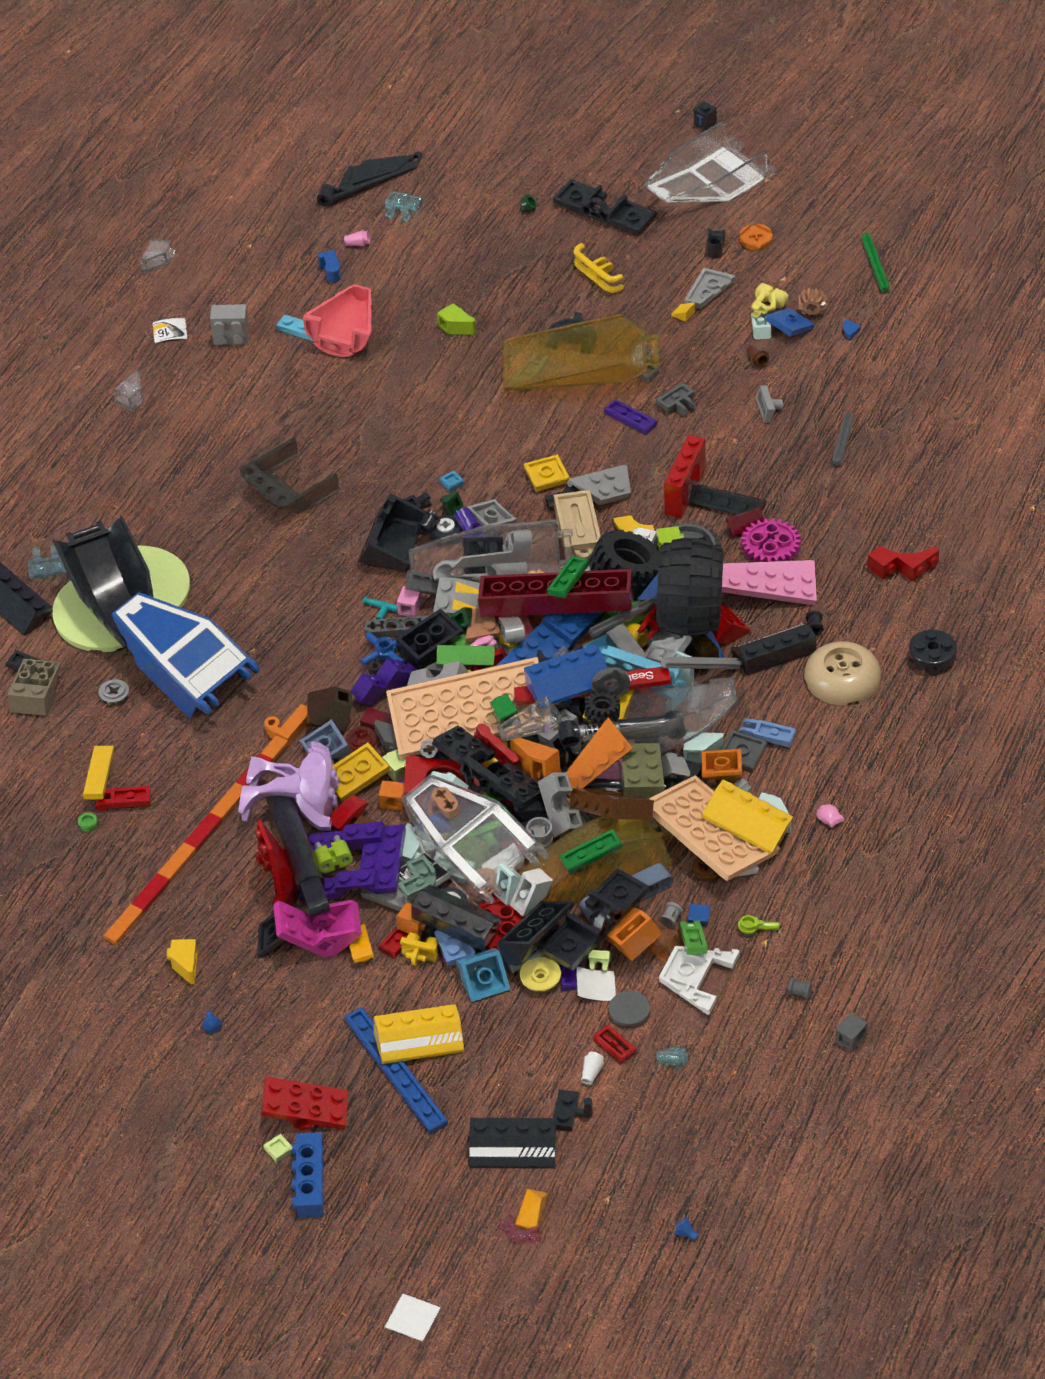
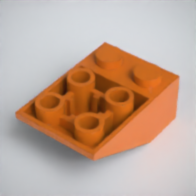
[509,735,561,781]
[605,908,662,961]

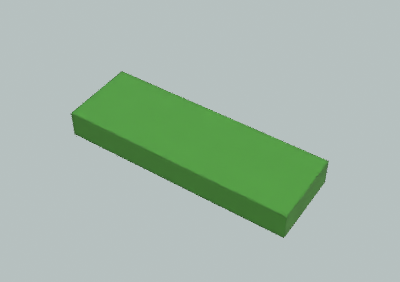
[437,645,495,666]

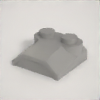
[467,499,517,537]

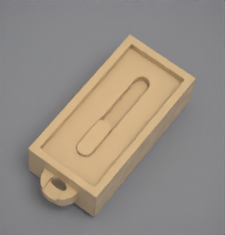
[554,490,601,562]

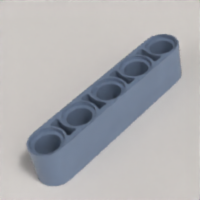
[578,863,674,923]

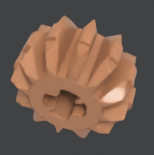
[798,288,827,317]

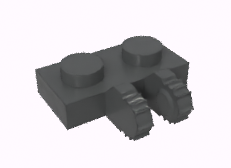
[656,382,696,416]

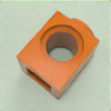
[378,781,404,811]

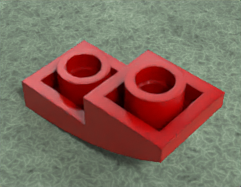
[329,795,369,831]

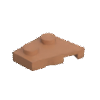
[465,608,501,644]

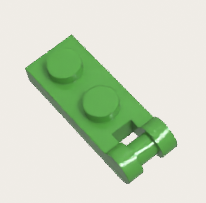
[679,920,708,956]

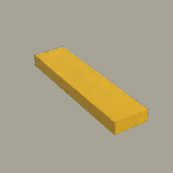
[83,746,114,799]

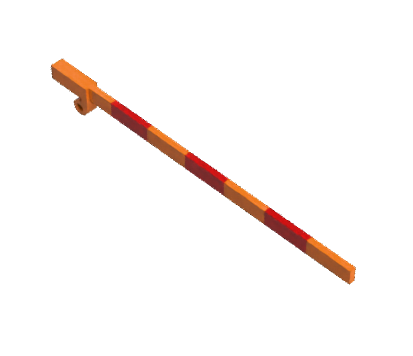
[103,704,307,945]

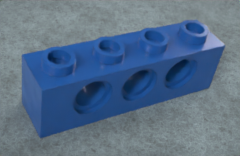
[292,1133,324,1218]

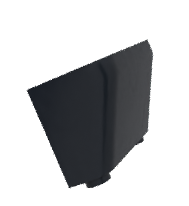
[358,493,426,571]

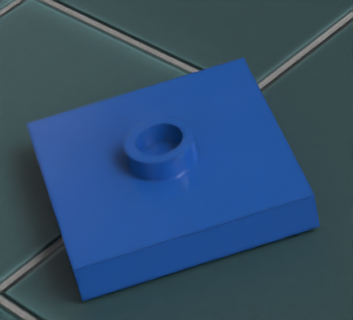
[766,308,815,336]

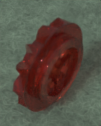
[346,726,377,751]

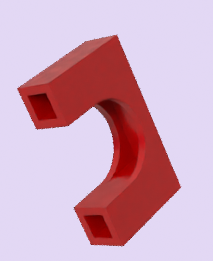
[664,434,706,518]
[402,755,484,808]

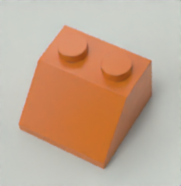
[702,749,743,782]

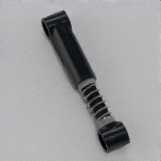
[557,711,686,747]

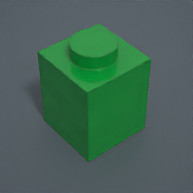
[490,693,520,729]

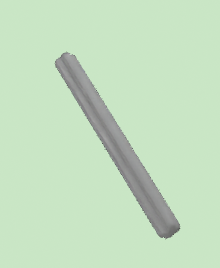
[660,657,742,669]

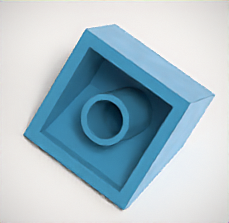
[456,948,510,1002]

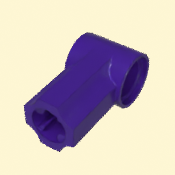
[454,507,485,538]

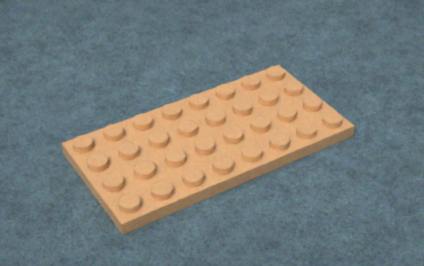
[386,657,553,759]

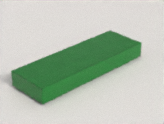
[547,556,589,598]
[559,829,623,874]

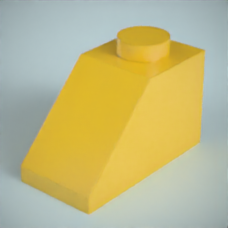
[167,939,198,984]

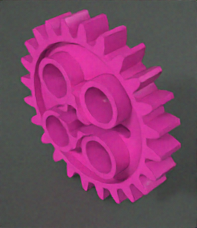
[741,518,801,562]

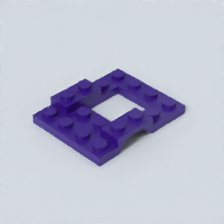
[299,821,406,901]

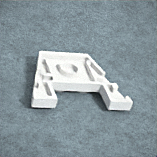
[659,946,740,1015]

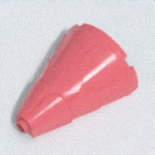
[303,284,372,357]

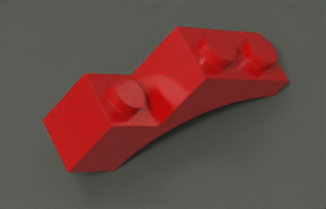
[867,546,939,581]

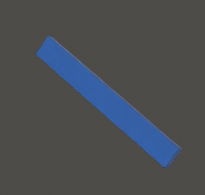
[344,1007,448,1135]

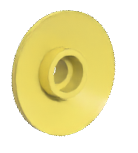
[520,957,561,991]

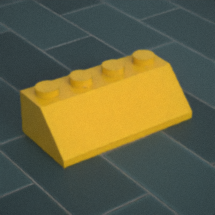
[701,780,793,855]

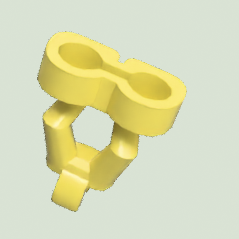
[751,283,789,318]

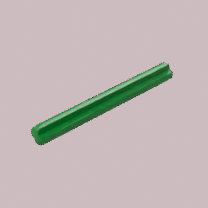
[861,232,890,293]

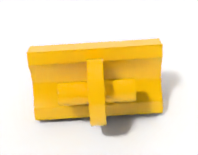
[400,932,438,966]

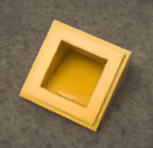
[671,303,695,322]

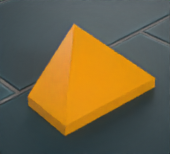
[515,1189,548,1231]

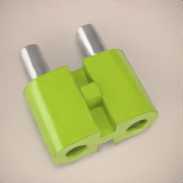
[314,835,353,873]

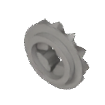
[99,679,129,705]

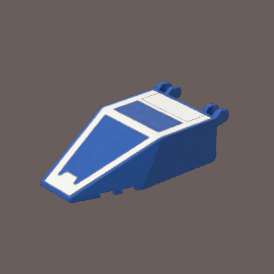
[111,592,260,718]

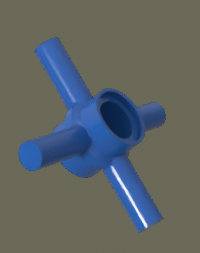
[360,632,405,666]

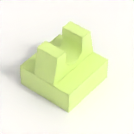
[588,950,611,971]

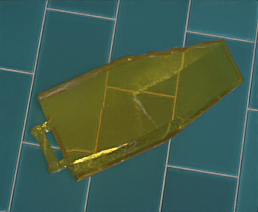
[519,816,674,908]

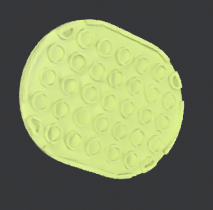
[52,546,190,652]

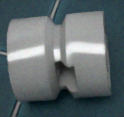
[526,817,553,855]

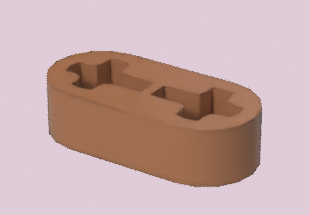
[432,787,461,818]

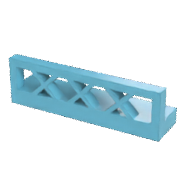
[601,646,680,689]

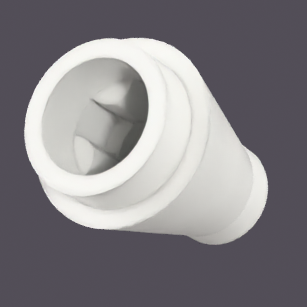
[581,1052,604,1085]

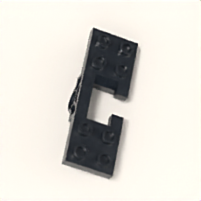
[553,179,656,235]
[432,725,542,809]
[540,868,650,971]

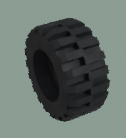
[589,530,660,597]

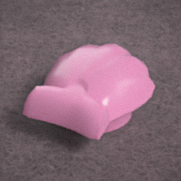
[816,804,844,828]

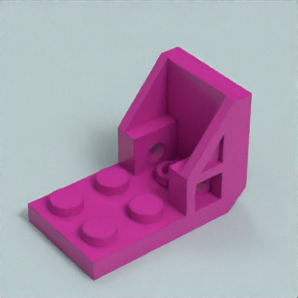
[273,900,362,957]

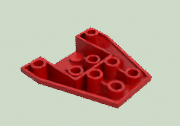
[255,820,299,906]

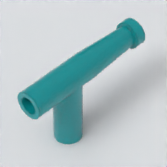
[363,597,398,619]

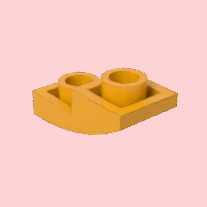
[349,924,374,963]

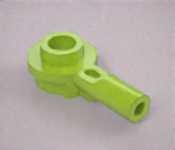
[738,915,779,934]

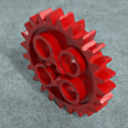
[476,896,525,952]

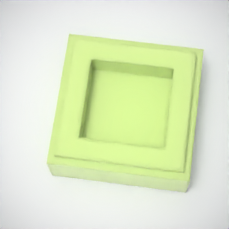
[263,1134,293,1163]

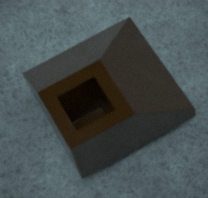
[307,686,352,735]

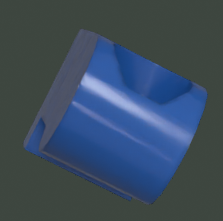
[318,250,341,282]

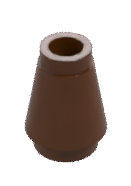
[747,344,769,367]

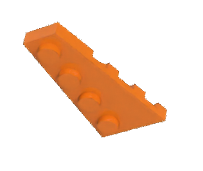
[567,717,633,796]

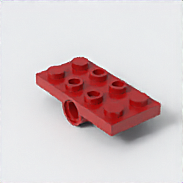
[261,1076,348,1130]

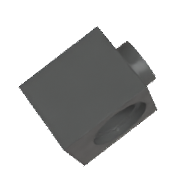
[835,1013,867,1052]

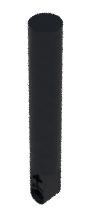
[265,795,331,918]

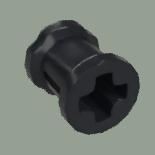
[417,510,441,535]
[806,610,824,636]

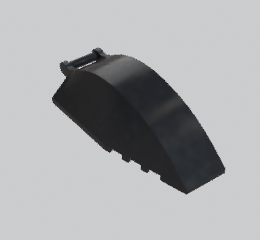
[52,516,154,648]

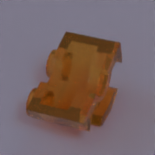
[644,921,681,962]

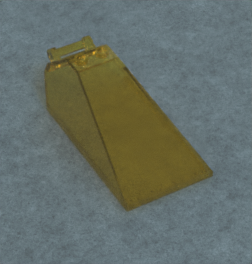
[503,313,661,391]

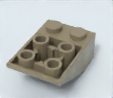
[7,659,61,716]

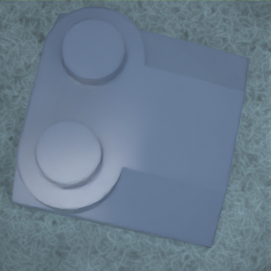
[300,719,351,760]

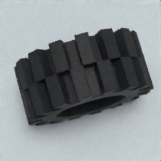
[584,691,620,726]

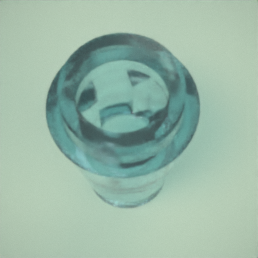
[656,1046,688,1067]

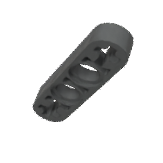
[364,615,430,638]

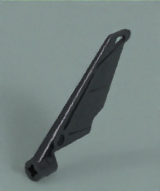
[316,152,422,206]

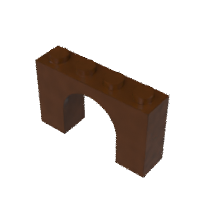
[570,788,654,820]

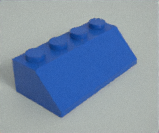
[524,644,612,708]

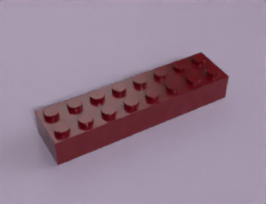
[478,569,633,617]

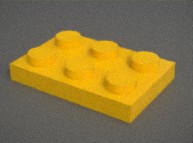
[334,742,390,803]

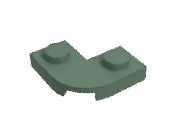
[398,855,436,901]

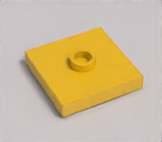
[524,454,570,492]

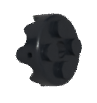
[908,629,957,676]

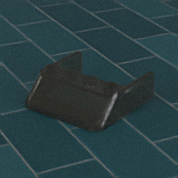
[240,437,339,513]

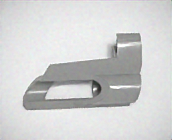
[433,530,532,582]

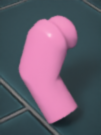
[470,635,497,646]

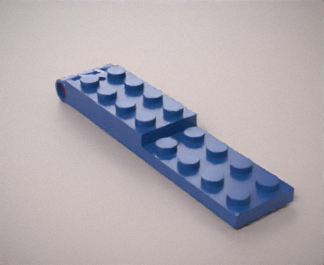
[496,611,609,666]

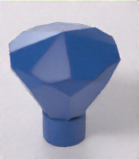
[202,1011,222,1034]
[674,1217,699,1241]

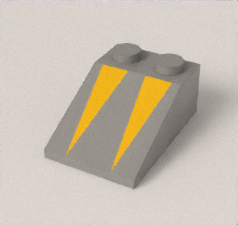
[433,577,480,615]

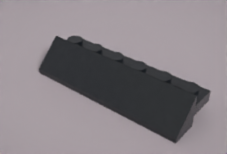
[0,562,53,636]

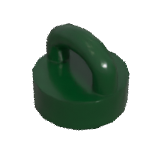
[520,194,537,212]

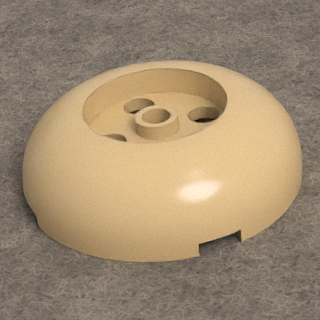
[804,641,881,706]

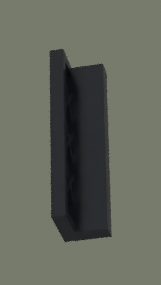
[689,484,767,514]

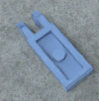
[739,718,796,748]

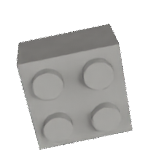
[210,304,250,345]

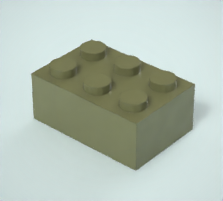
[619,743,665,799]

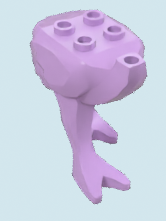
[238,741,340,831]

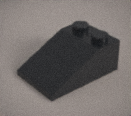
[396,608,464,670]

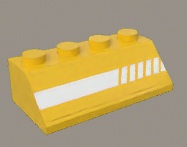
[373,1004,464,1064]

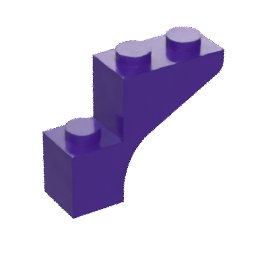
[350,659,417,706]

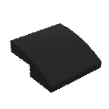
[463,537,504,574]

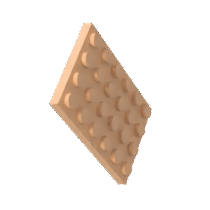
[649,775,780,881]

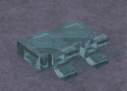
[385,191,423,222]
[28,545,67,579]

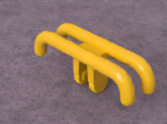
[574,243,624,293]

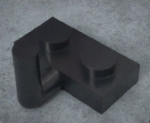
[553,1089,593,1132]

